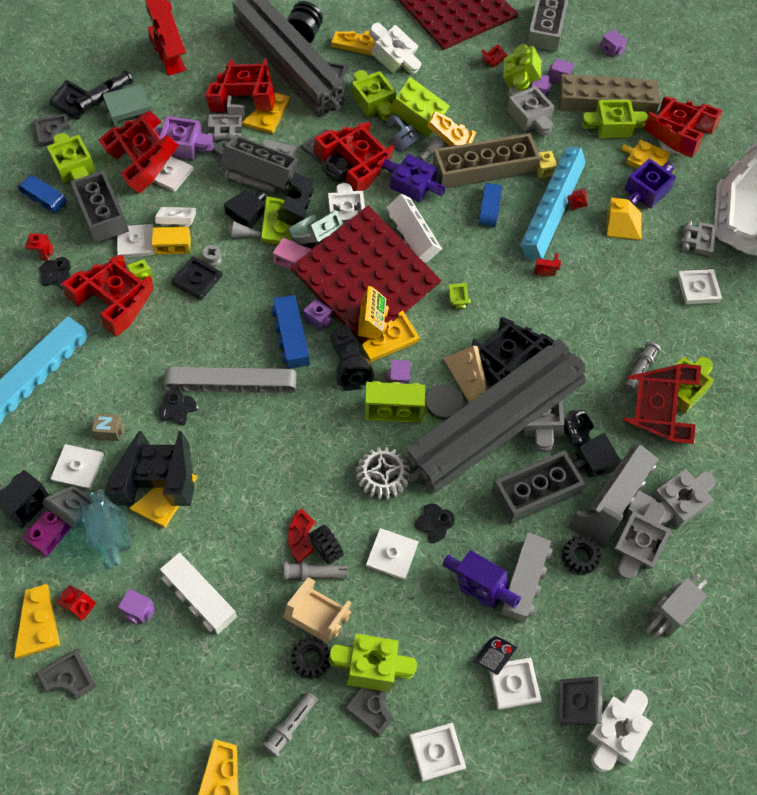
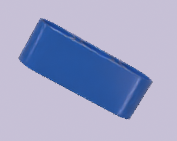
[17,175,67,214]
[479,183,502,227]

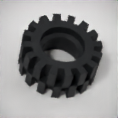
[309,524,344,565]
[562,535,602,575]
[291,636,330,679]

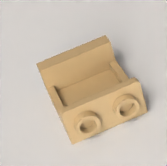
[283,577,352,643]

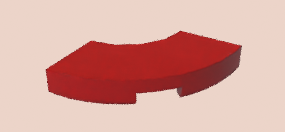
[288,508,315,564]

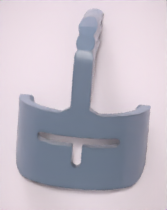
[384,115,421,151]

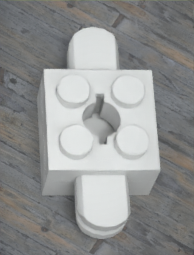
[369,23,421,75]
[328,183,365,225]
[586,690,653,772]

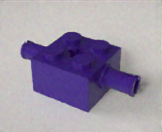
[382,154,446,202]
[624,158,676,208]
[442,550,521,609]

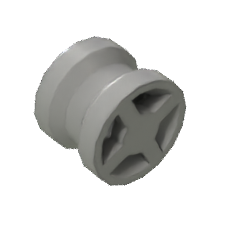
[203,245,222,267]

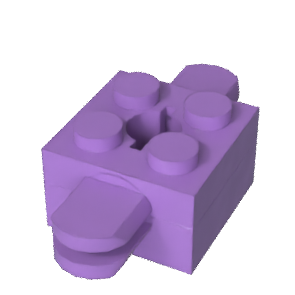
[154,116,214,160]

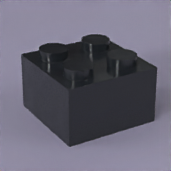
[0,470,49,529]

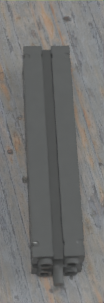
[232,0,344,117]
[406,338,585,493]

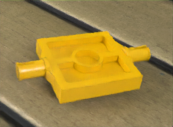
[621,139,675,173]

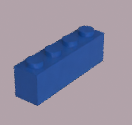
[271,295,310,369]

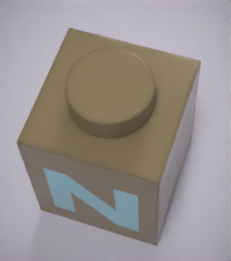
[92,414,125,441]

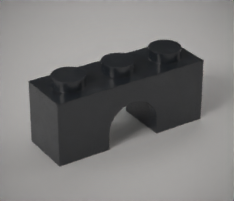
[277,173,314,225]

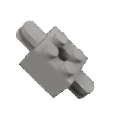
[507,86,555,136]
[524,400,564,452]
[652,469,716,529]
[612,502,672,578]
[644,573,708,641]

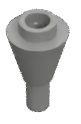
[419,135,446,161]
[228,221,261,238]

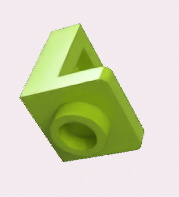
[127,259,153,281]
[448,283,471,309]

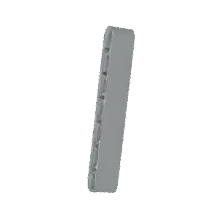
[163,367,297,393]

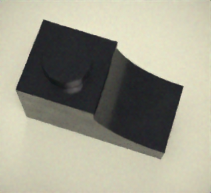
[330,324,360,360]

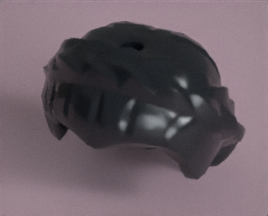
[322,155,354,182]
[564,410,594,447]

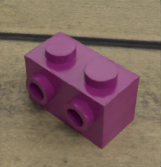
[23,509,72,558]

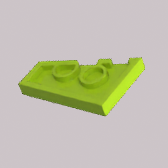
[261,197,292,245]

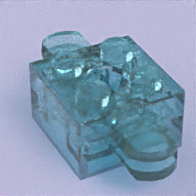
[82,489,132,569]

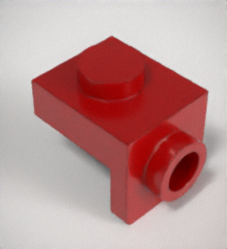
[481,44,507,68]
[567,188,588,210]
[25,233,54,261]
[534,253,561,277]
[56,585,96,620]

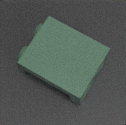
[102,84,151,127]
[287,210,343,244]

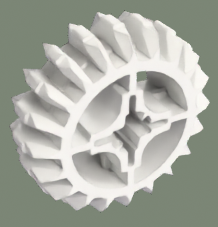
[357,447,410,500]

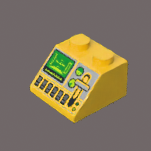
[357,286,389,339]

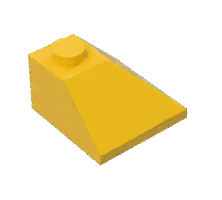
[606,198,641,241]

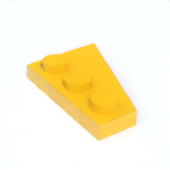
[331,31,376,56]
[242,93,290,134]
[427,111,476,146]
[362,310,420,363]
[129,474,197,528]
[14,584,60,659]
[199,740,238,795]

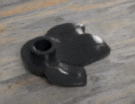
[39,257,71,289]
[159,389,198,425]
[415,504,455,543]

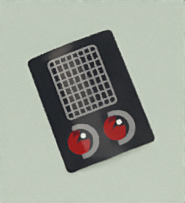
[473,636,517,675]

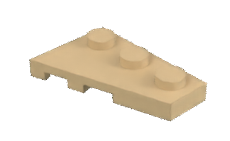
[443,346,488,403]

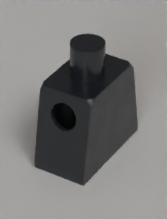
[224,190,266,229]
[572,432,621,478]

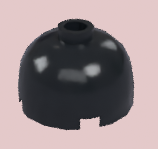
[336,355,375,391]

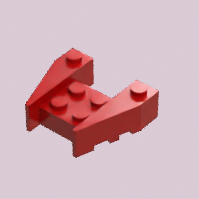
[145,0,187,76]
[205,58,276,112]
[644,96,723,158]
[98,110,179,194]
[313,122,394,191]
[62,254,153,337]
[623,364,701,444]

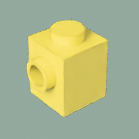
[537,151,557,179]

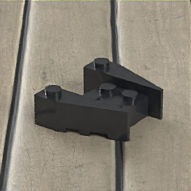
[472,317,554,387]
[105,431,195,506]

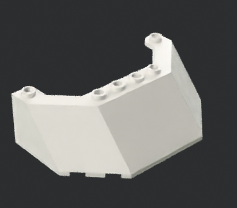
[714,143,757,256]

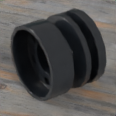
[287,1,323,44]

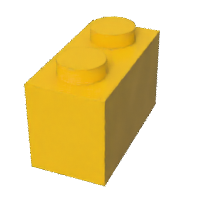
[152,226,191,255]

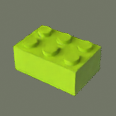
[389,77,450,137]
[365,381,425,423]

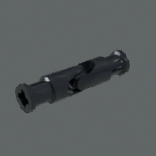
[73,70,133,113]

